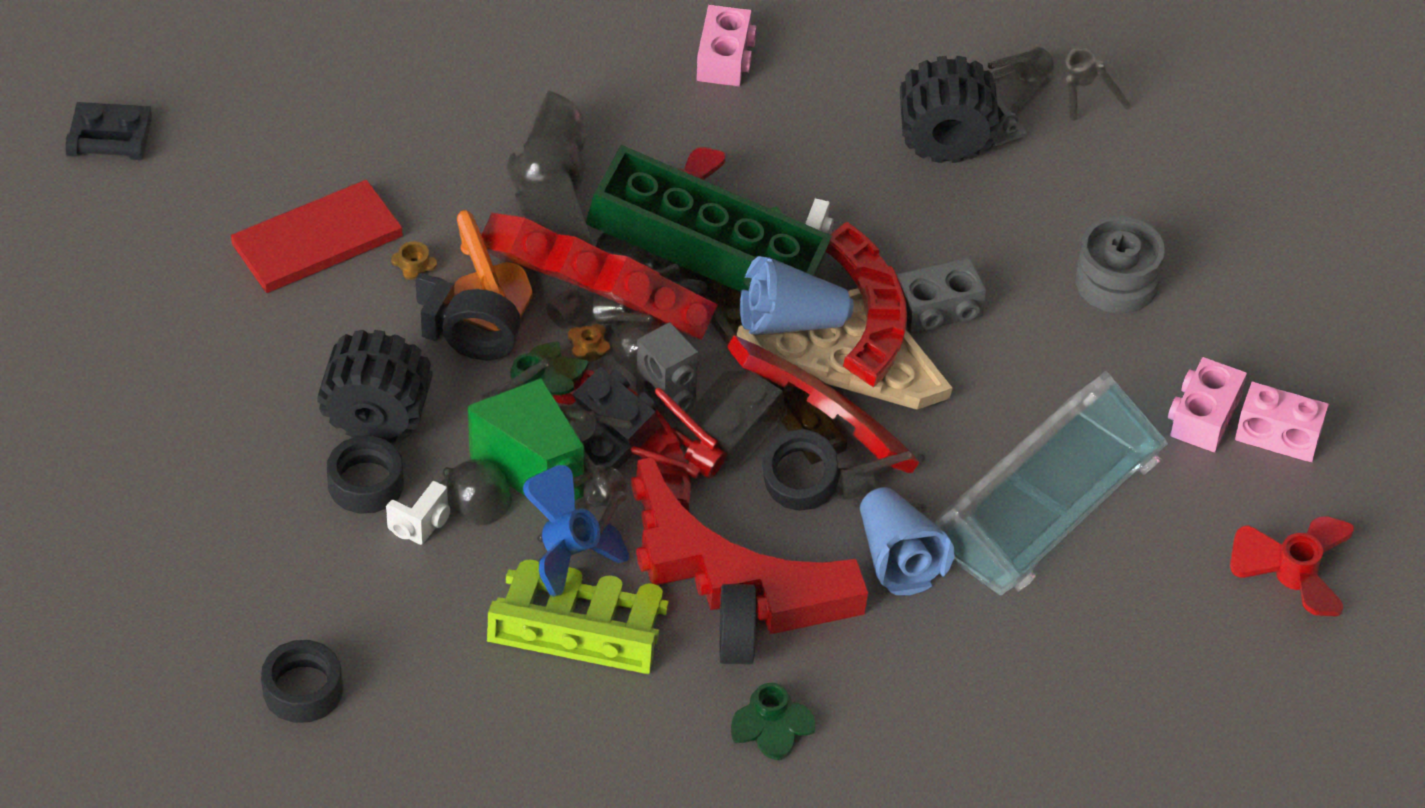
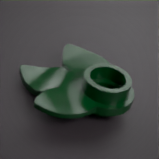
[510,341,589,395]
[731,683,815,760]

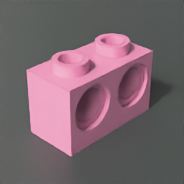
[697,5,757,86]
[1168,357,1247,453]
[1235,382,1329,462]

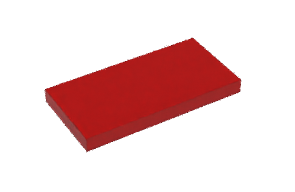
[231,179,403,293]

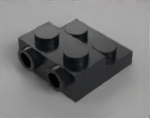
[563,367,662,481]

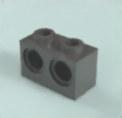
[897,258,986,333]
[636,322,698,419]

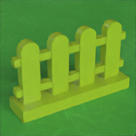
[487,559,669,674]

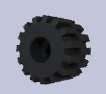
[900,55,999,163]
[317,330,433,442]

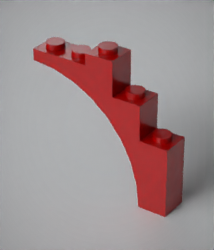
[481,212,718,340]
[631,457,868,635]

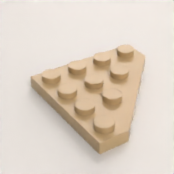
[737,288,952,410]

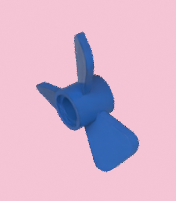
[523,465,629,597]

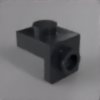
[416,273,455,341]

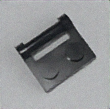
[66,102,152,160]

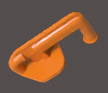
[454,210,533,331]

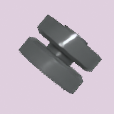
[1075,215,1165,314]

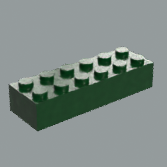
[585,145,832,292]

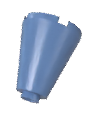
[740,256,854,335]
[860,487,954,595]

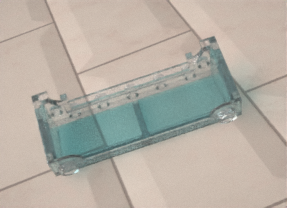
[932,371,1168,596]

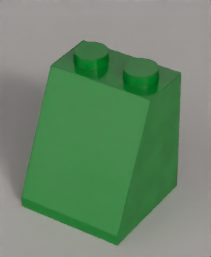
[468,378,584,500]

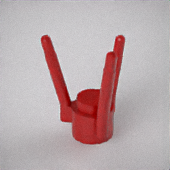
[631,388,727,479]

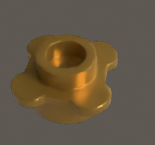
[391,241,437,280]
[568,324,610,362]

